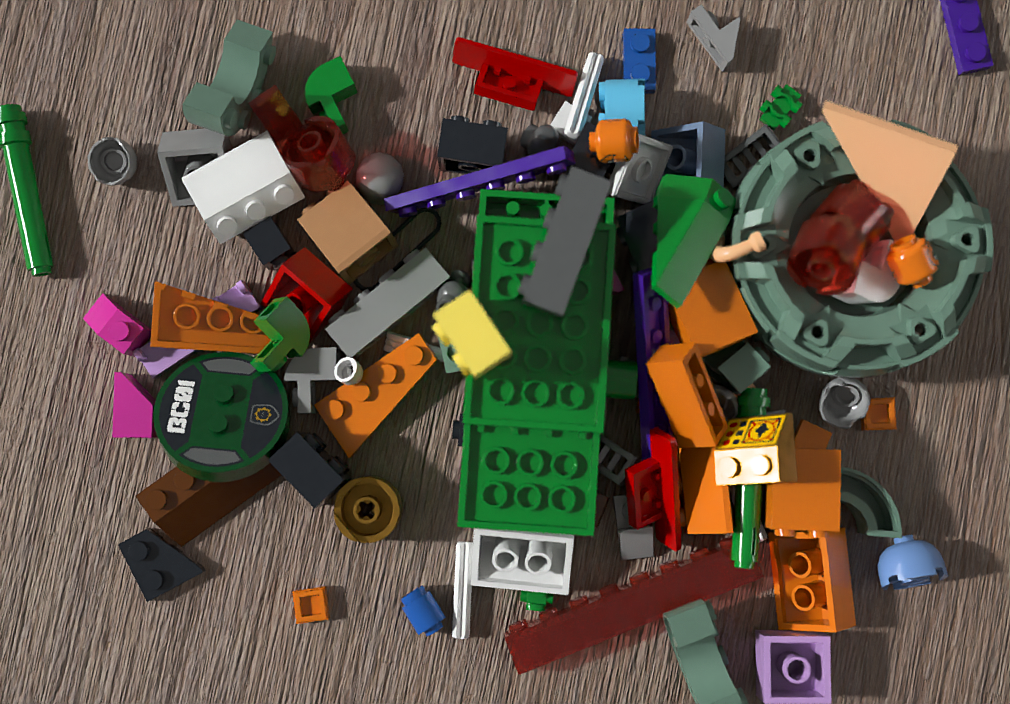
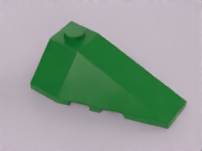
[651,174,736,308]

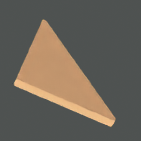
[822,101,958,241]

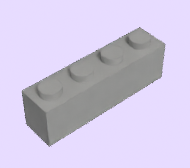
[325,247,451,360]

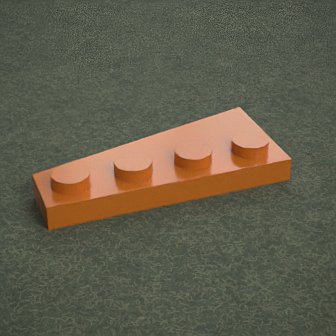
[150,281,271,354]
[314,333,439,458]

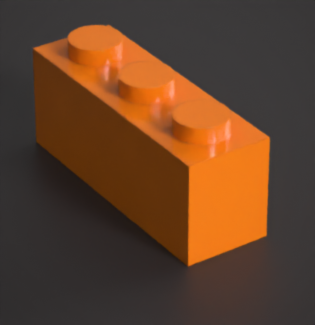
[646,342,728,448]

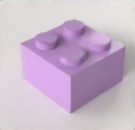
[755,630,831,704]

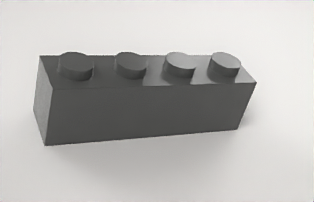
[518,167,612,318]

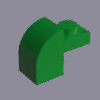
[305,56,358,136]
[250,296,310,372]

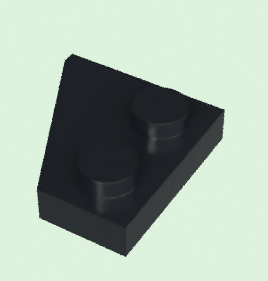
[118,528,206,602]

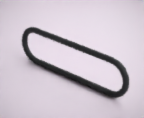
[353,207,442,291]

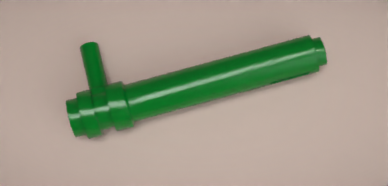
[0,104,54,277]
[731,388,771,569]

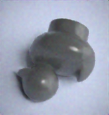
[520,124,559,156]
[435,270,471,311]

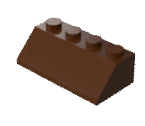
[135,463,282,547]

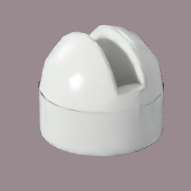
[334,357,363,385]

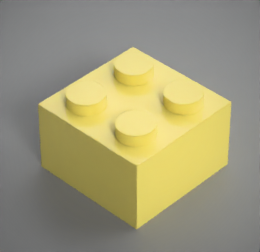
[432,290,511,379]

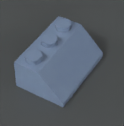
[651,121,725,201]

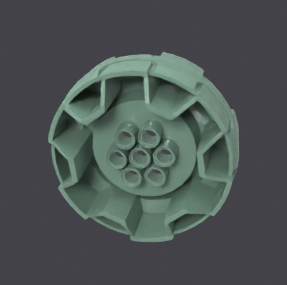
[723,119,993,378]

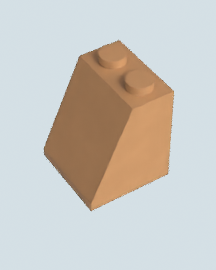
[297,180,399,284]

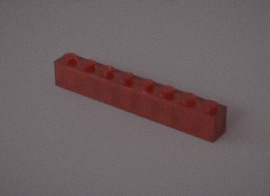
[504,536,763,675]

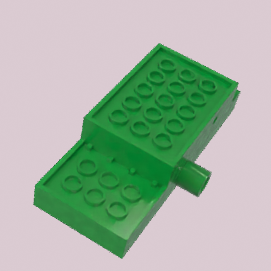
[457,189,637,536]

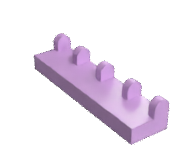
[133,280,262,379]

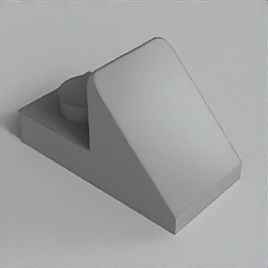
[686,4,741,72]
[612,494,653,560]

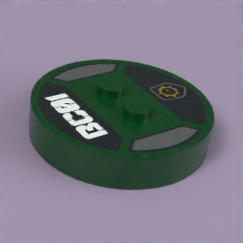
[153,352,290,482]

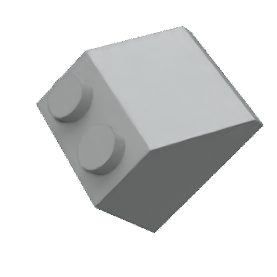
[157,128,232,207]

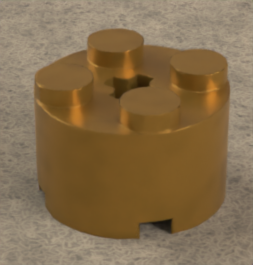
[334,476,403,543]

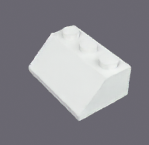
[181,131,305,244]
[471,528,574,595]

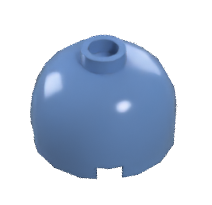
[878,535,948,590]

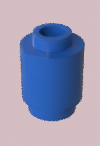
[401,585,445,637]

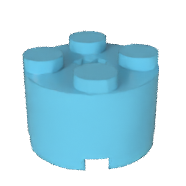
[599,79,645,136]

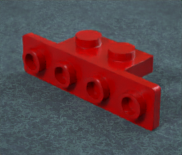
[452,37,578,111]
[625,427,682,552]

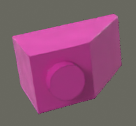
[83,293,151,357]
[112,372,158,438]

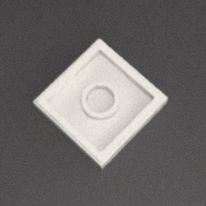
[608,134,673,204]

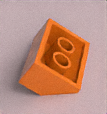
[674,436,733,534]
[768,527,856,633]

